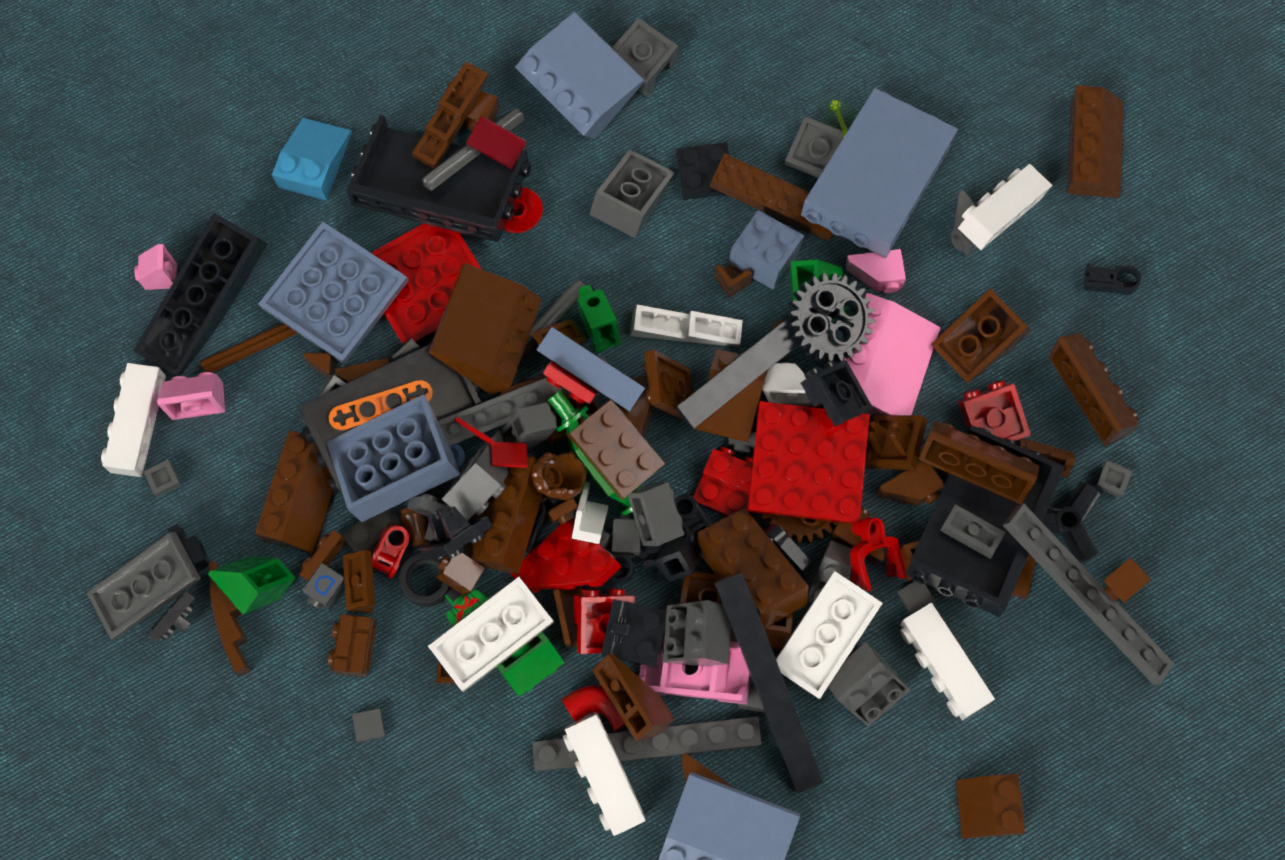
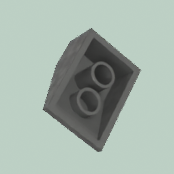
[589,149,675,238]
[442,430,509,521]

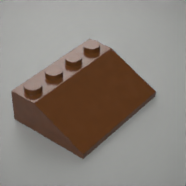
[428,263,542,395]
[462,457,543,574]

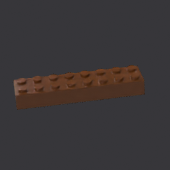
[709,153,833,241]

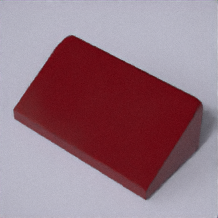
[466,116,527,170]

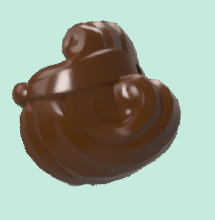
[531,452,587,500]

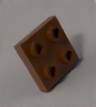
[865,415,927,470]

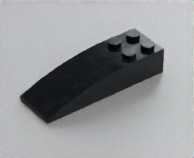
[134,213,268,376]

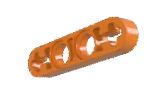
[328,380,433,430]

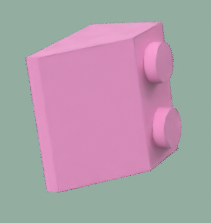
[157,372,225,420]

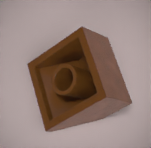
[956,774,1025,839]

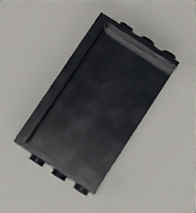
[347,115,532,243]
[298,343,481,497]
[905,425,1065,617]

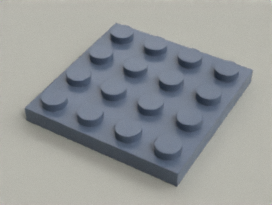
[258,222,409,364]

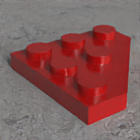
[509,519,621,593]

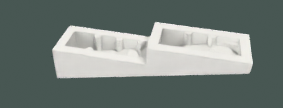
[630,305,743,347]

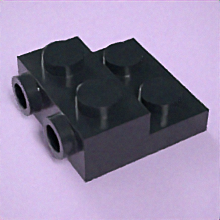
[801,360,873,427]

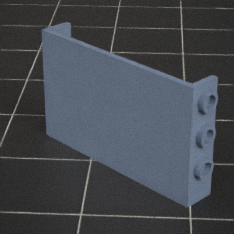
[801,88,958,258]

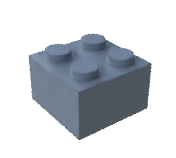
[728,210,804,289]

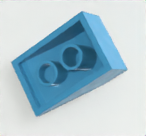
[272,118,352,201]

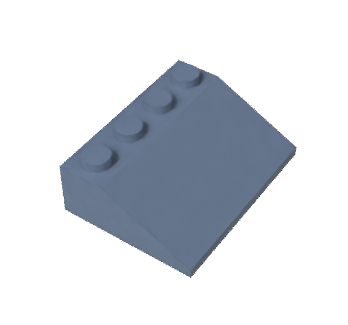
[515,12,645,139]
[326,394,460,522]
[659,772,801,860]

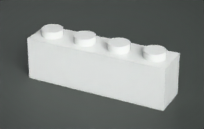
[958,164,1053,250]
[101,363,166,477]
[900,603,995,721]
[563,712,645,836]

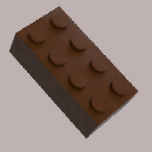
[698,508,808,628]

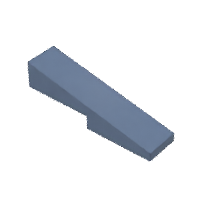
[537,327,645,411]

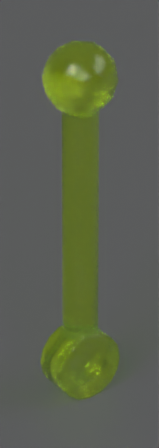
[830,100,848,138]

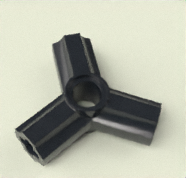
[1042,481,1101,563]

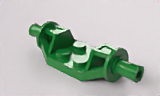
[547,390,642,516]

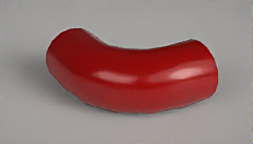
[561,685,626,732]

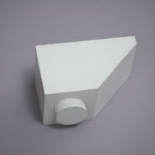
[762,362,822,406]

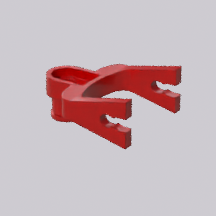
[850,517,908,592]

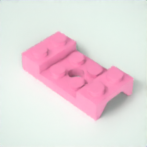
[638,636,751,704]

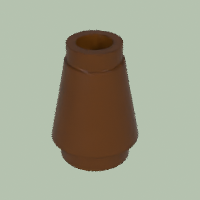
[400,508,429,547]

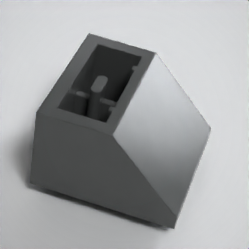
[663,600,731,666]
[828,642,910,727]

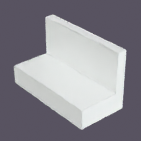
[572,482,609,544]

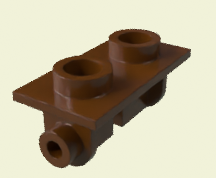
[1019,438,1075,479]

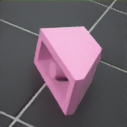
[134,244,177,290]
[846,249,906,293]

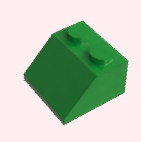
[497,632,564,697]

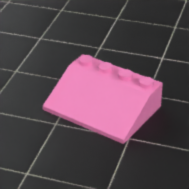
[843,293,941,415]

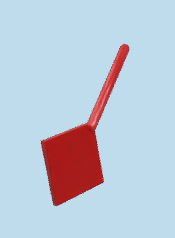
[454,417,528,468]

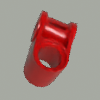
[371,524,409,579]

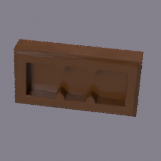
[548,499,578,525]

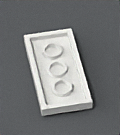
[776,571,882,699]
[428,577,554,692]

